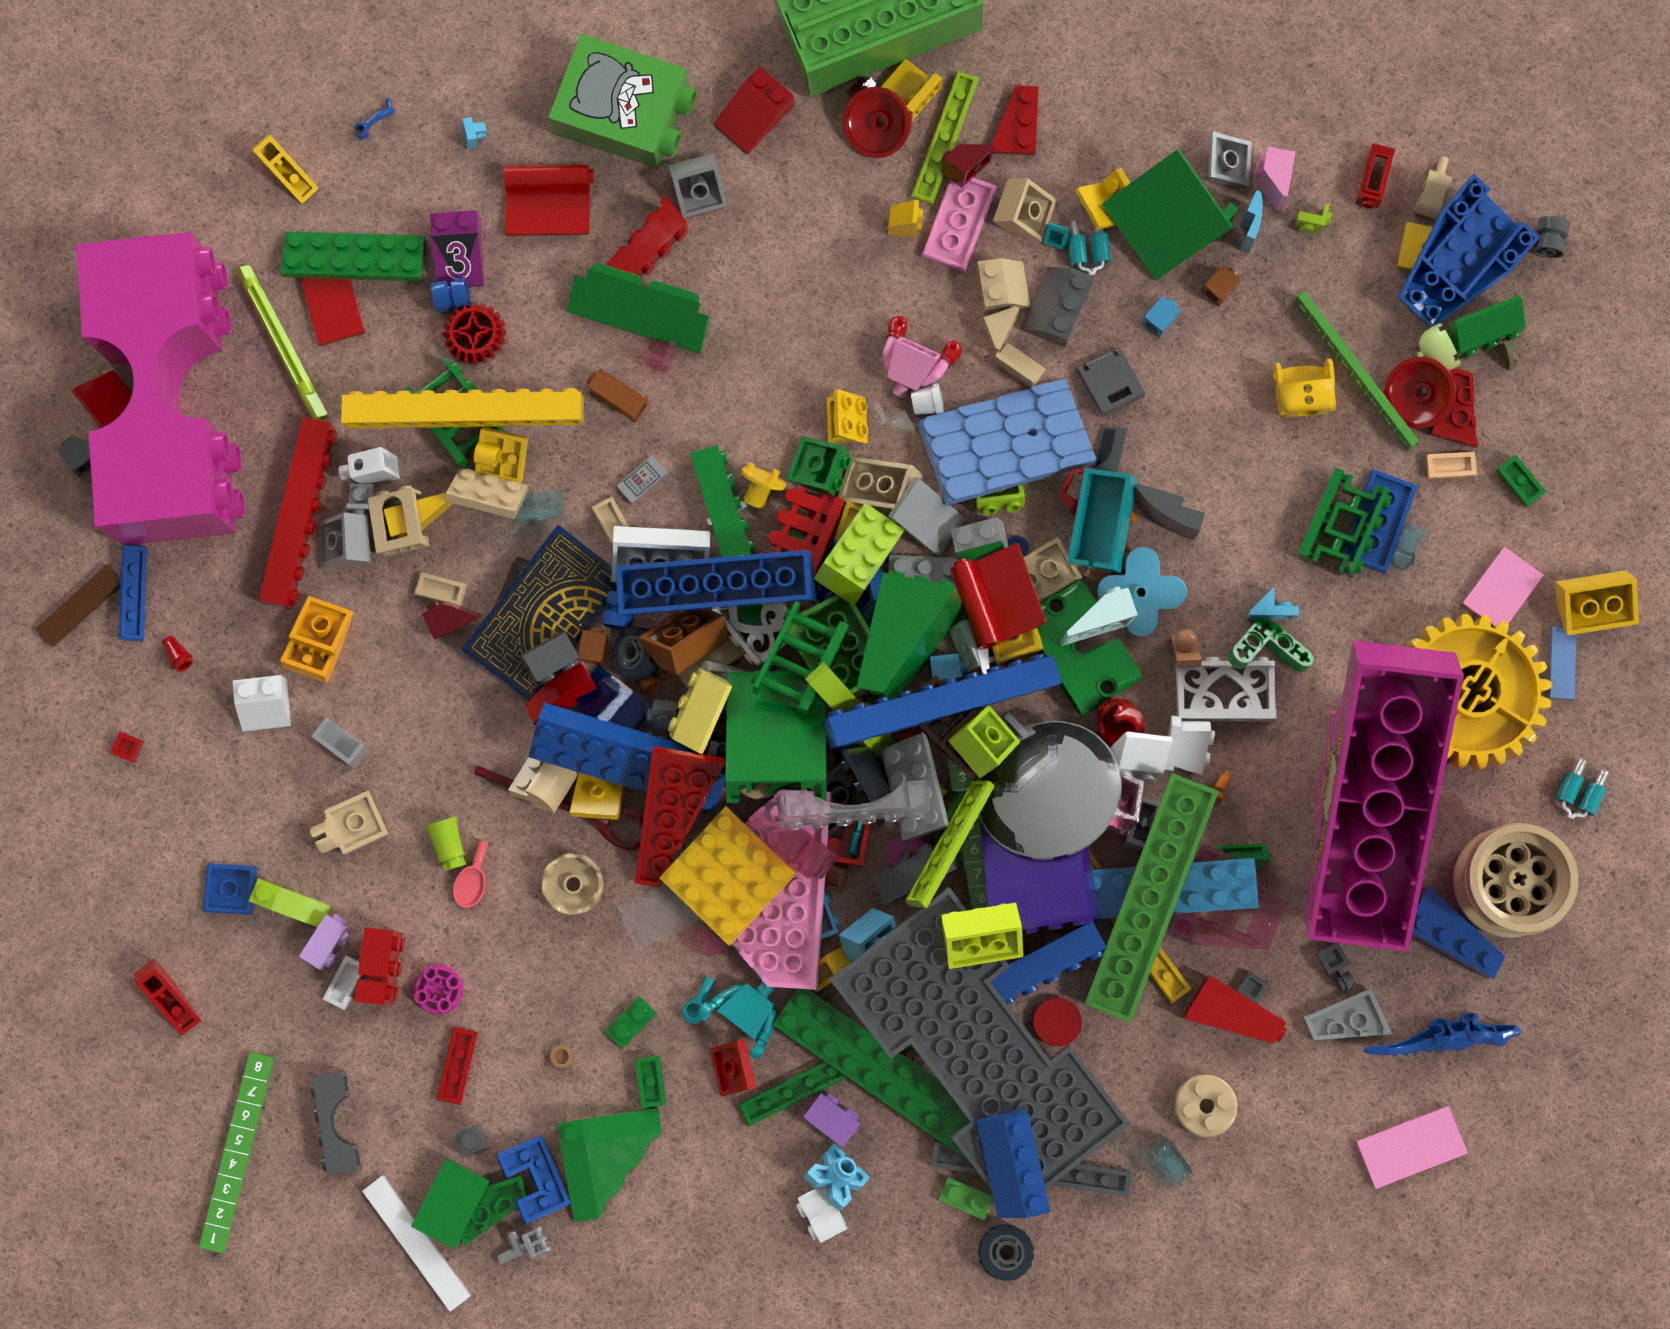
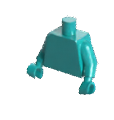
[698,981,777,1059]

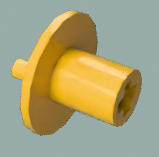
[741,462,787,508]

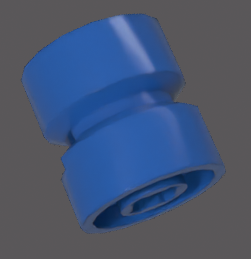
[431,277,471,313]
[601,591,634,631]

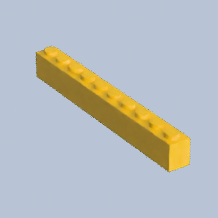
[341,388,584,429]

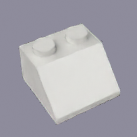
[233,675,291,732]
[1110,732,1172,784]

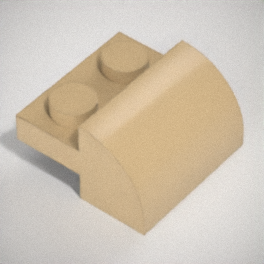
[508,757,578,813]

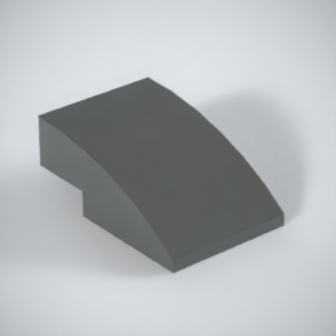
[1134,484,1205,540]

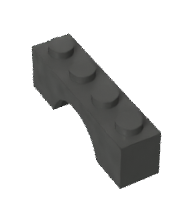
[310,1071,361,1176]

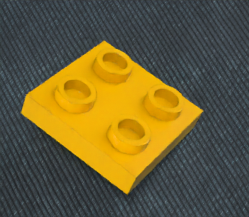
[474,427,529,483]

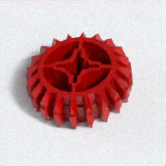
[442,301,507,365]

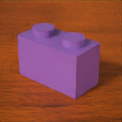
[803,1092,861,1148]

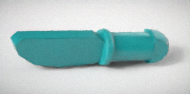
[848,803,868,857]

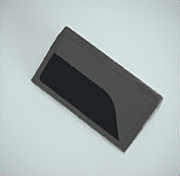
[1093,426,1127,472]

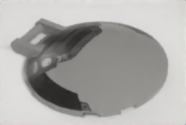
[977,711,1122,860]

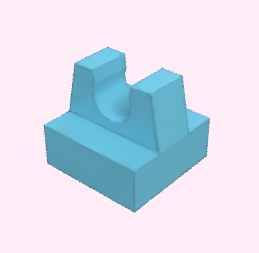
[462,117,487,149]

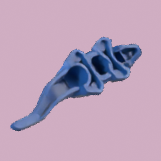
[1364,1012,1521,1056]

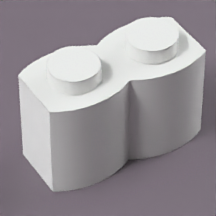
[796,1187,848,1243]

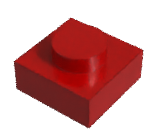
[110,731,144,763]

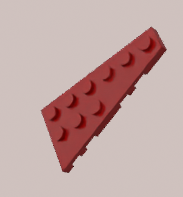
[635,747,726,887]

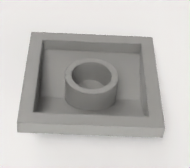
[1208,132,1252,187]

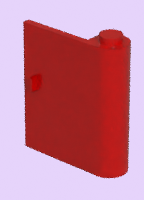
[504,164,595,236]
[950,543,1047,650]

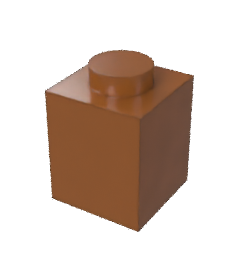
[1202,265,1241,307]
[578,628,608,666]

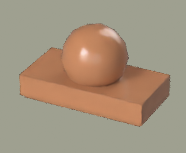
[1171,629,1202,668]

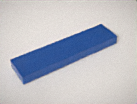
[118,545,147,642]

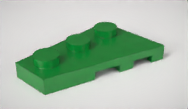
[461,1175,528,1247]

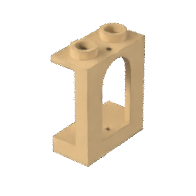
[368,486,430,557]

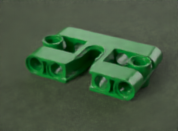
[1038,580,1143,716]

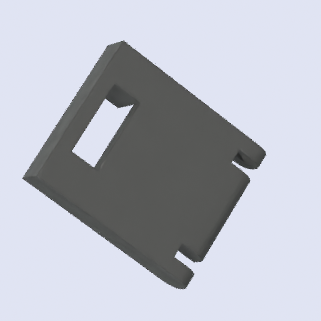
[1076,347,1145,417]

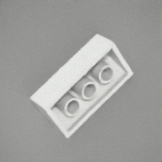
[611,526,710,582]

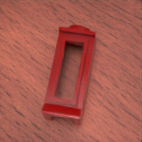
[1355,143,1396,209]

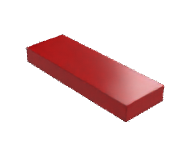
[437,1027,478,1105]

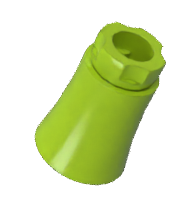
[424,817,466,872]

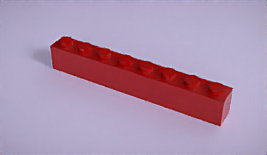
[259,417,337,610]

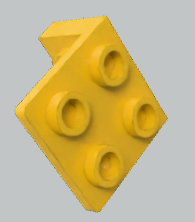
[881,59,942,122]
[1075,168,1130,229]

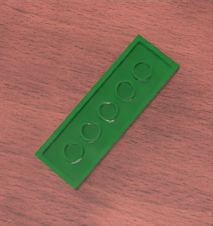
[280,231,426,282]

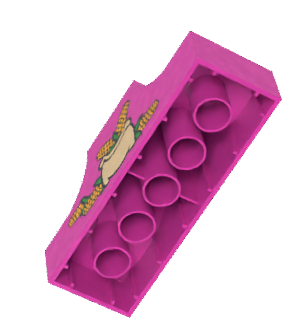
[1303,640,1464,951]

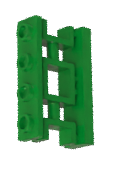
[1298,467,1392,579]

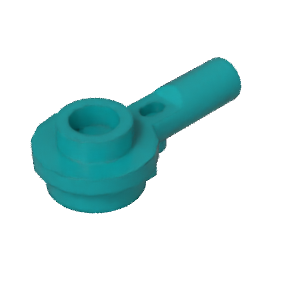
[682,976,715,1024]

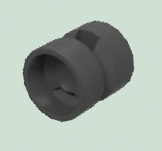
[1533,216,1570,258]

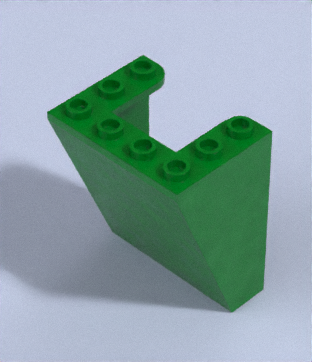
[857,571,964,705]
[726,671,827,803]

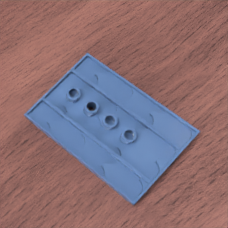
[917,379,1097,506]

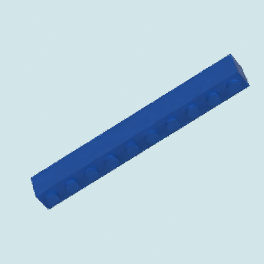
[822,654,1062,750]

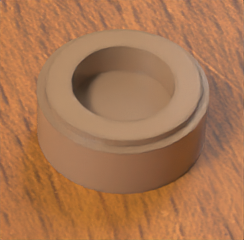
[549,1044,575,1069]

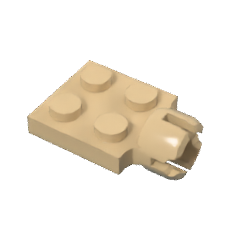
[310,790,389,855]

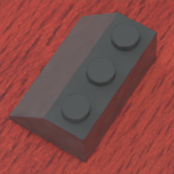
[1022,267,1094,348]

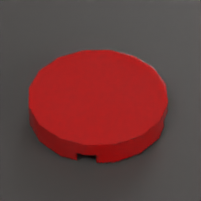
[1033,997,1082,1047]

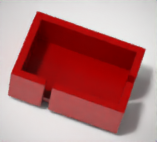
[354,927,405,1006]

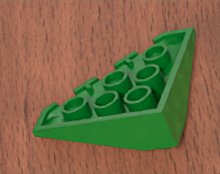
[558,1108,662,1222]

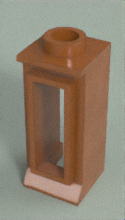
[587,367,649,422]

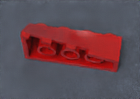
[606,195,688,277]

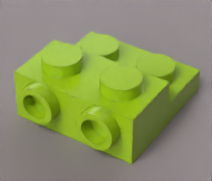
[975,484,1025,516]

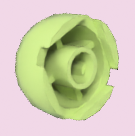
[1416,323,1461,370]

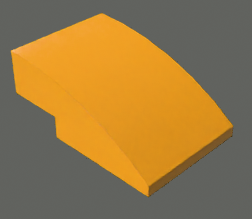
[280,596,353,684]

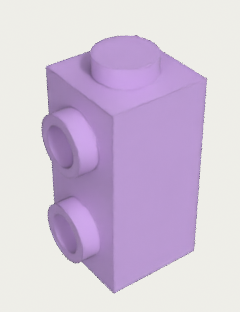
[299,914,351,970]

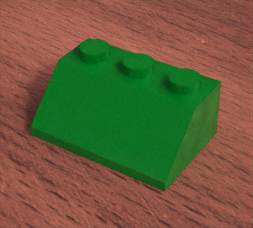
[1446,295,1526,360]

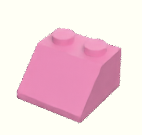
[1254,147,1295,212]

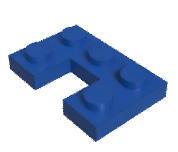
[495,1135,571,1225]

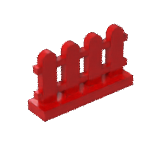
[762,486,844,577]

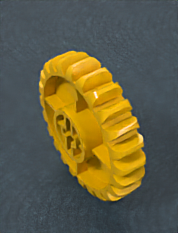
[1406,614,1552,771]

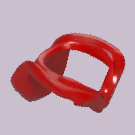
[1061,468,1084,516]

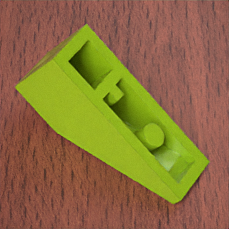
[249,878,331,927]

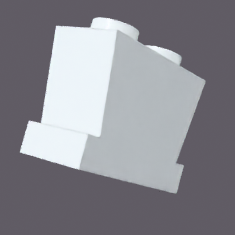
[1165,716,1215,775]

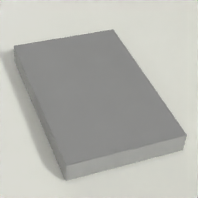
[888,477,966,557]

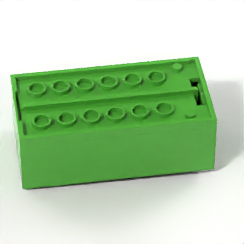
[774,0,983,98]

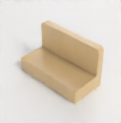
[994,342,1046,388]

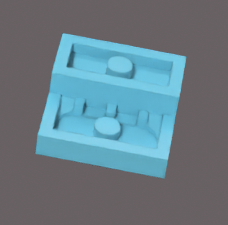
[1240,190,1263,254]

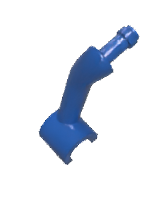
[354,98,395,140]

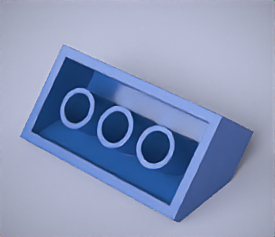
[976,1108,1050,1218]

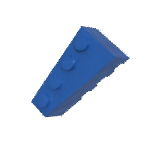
[1411,886,1506,979]

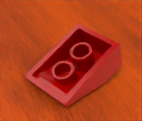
[714,66,795,155]

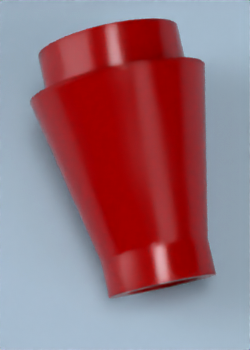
[162,636,193,672]

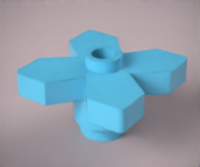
[804,1144,869,1211]

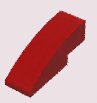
[525,661,597,725]

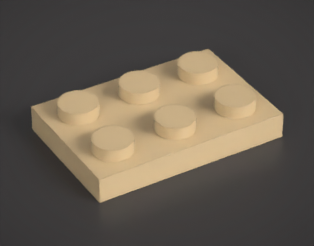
[445,468,528,519]

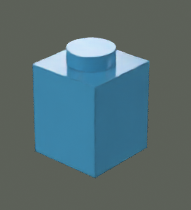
[1142,296,1181,337]
[929,653,965,682]

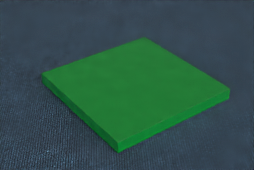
[1102,148,1234,280]

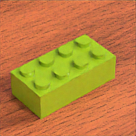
[813,503,905,606]

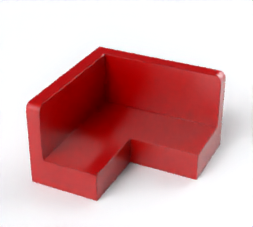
[826,817,871,868]

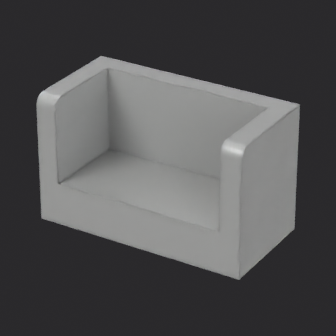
[311,717,369,768]

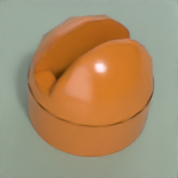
[639,675,660,694]

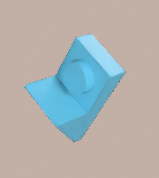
[1247,587,1299,619]

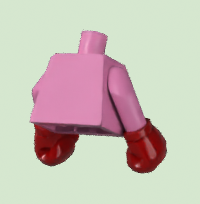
[882,316,962,398]

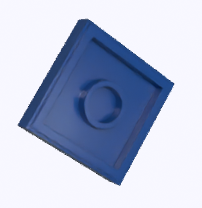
[203,863,257,915]

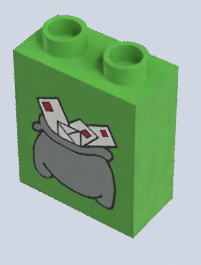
[548,34,697,169]

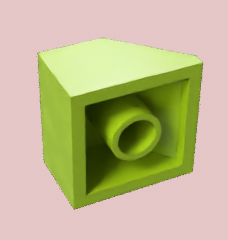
[948,705,1020,778]

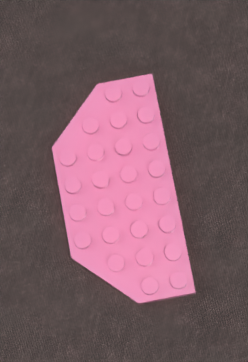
[733,789,831,990]

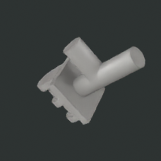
[497,1226,551,1264]

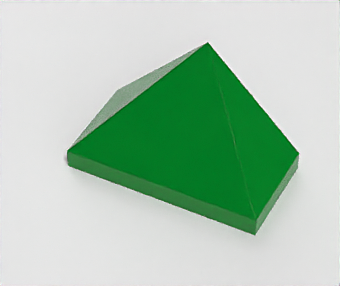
[1217,843,1270,872]

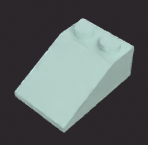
[1060,587,1138,646]

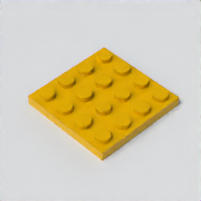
[660,806,797,946]

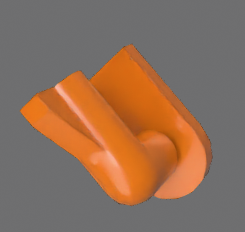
[1210,770,1230,803]

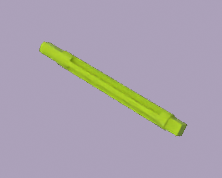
[236,265,328,421]

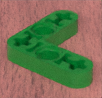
[1228,617,1314,672]

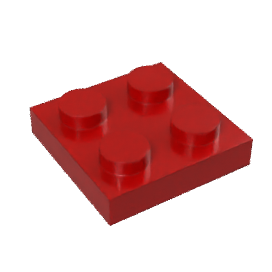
[710,1039,756,1097]

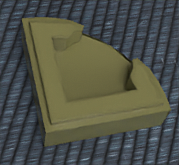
[1499,340,1518,370]

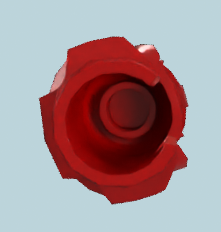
[1095,698,1145,747]

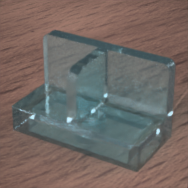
[515,489,565,524]

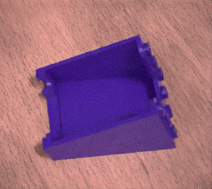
[979,817,1100,934]

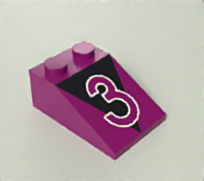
[430,210,484,287]

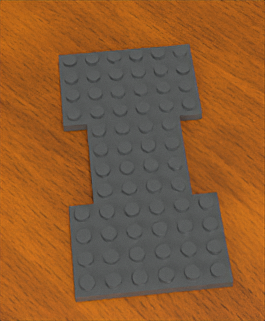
[829,887,1130,1189]

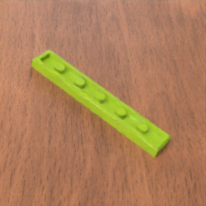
[911,71,979,206]
[805,662,897,758]
[905,780,994,908]

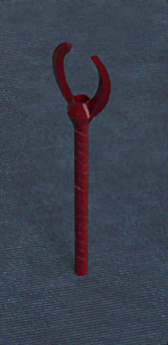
[474,766,643,851]

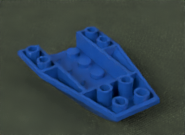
[1397,174,1540,328]

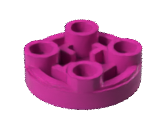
[414,965,464,1014]

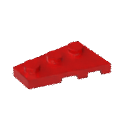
[992,85,1039,156]
[1430,368,1478,448]

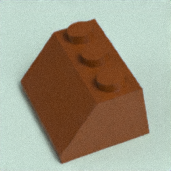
[638,609,729,675]

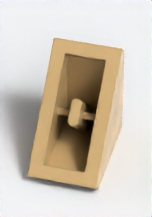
[983,306,1019,354]

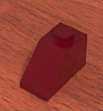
[940,144,994,188]
[422,600,482,640]

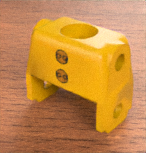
[1272,358,1336,418]

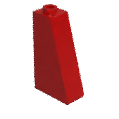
[1182,975,1287,1044]

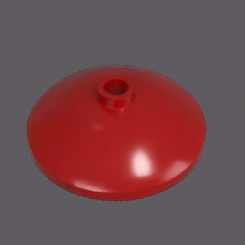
[843,87,911,158]
[1384,357,1456,429]

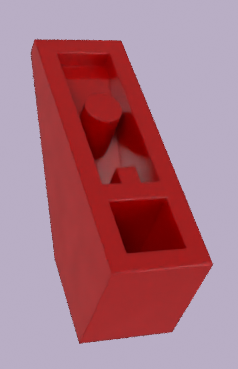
[134,958,202,1036]

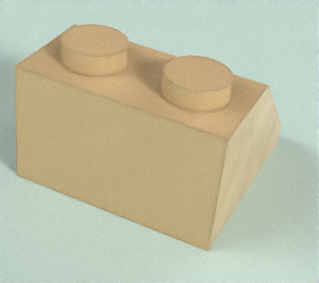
[993,178,1057,242]
[977,258,1031,315]

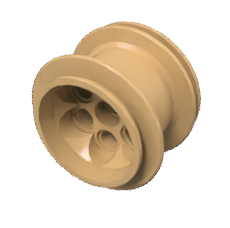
[1452,823,1578,938]

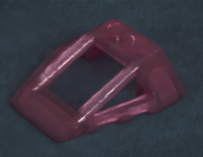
[1167,843,1286,950]

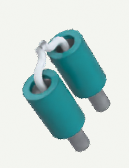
[1068,221,1111,275]
[1555,759,1609,820]

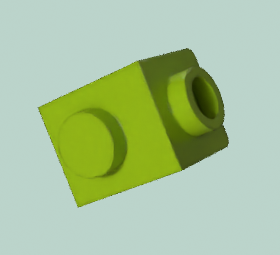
[1294,204,1332,233]

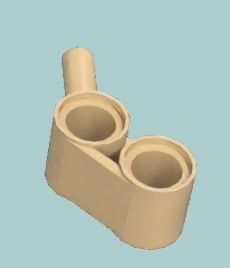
[1413,156,1452,220]

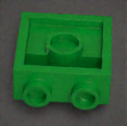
[786,436,851,496]

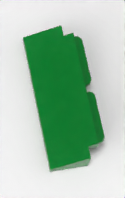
[567,263,712,353]

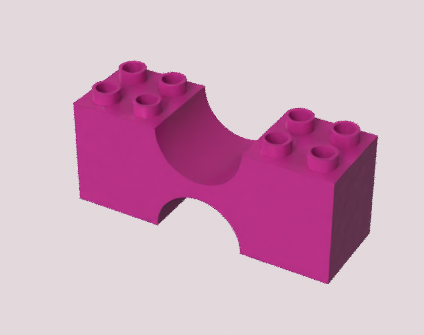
[76,232,246,545]

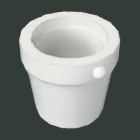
[911,383,944,415]

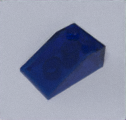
[574,665,652,730]

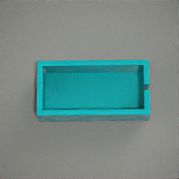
[1067,468,1138,573]

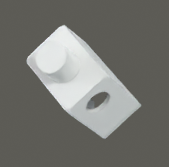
[339,447,400,484]

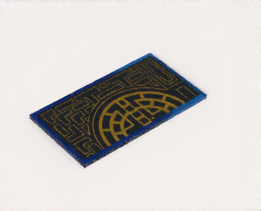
[461,525,617,701]

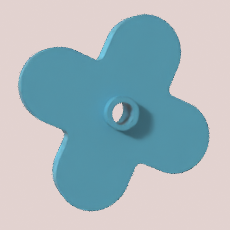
[1097,547,1188,636]

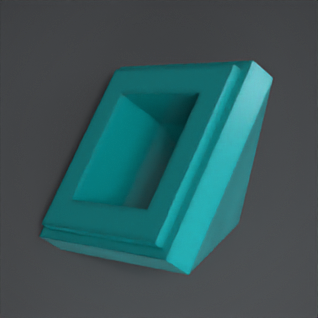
[1042,222,1070,250]

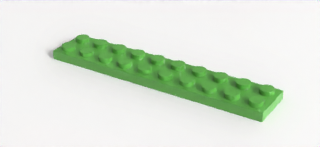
[1085,773,1219,1023]

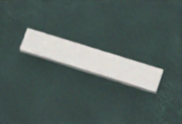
[362,1175,471,1312]

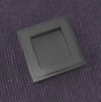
[1235,971,1270,1004]

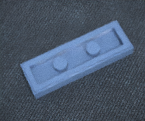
[1548,626,1577,700]

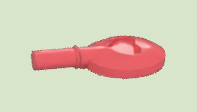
[453,840,489,908]

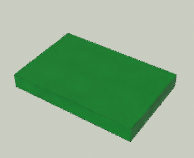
[411,1158,490,1249]

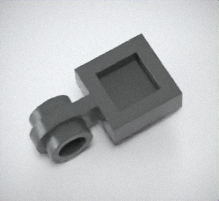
[1315,943,1355,991]

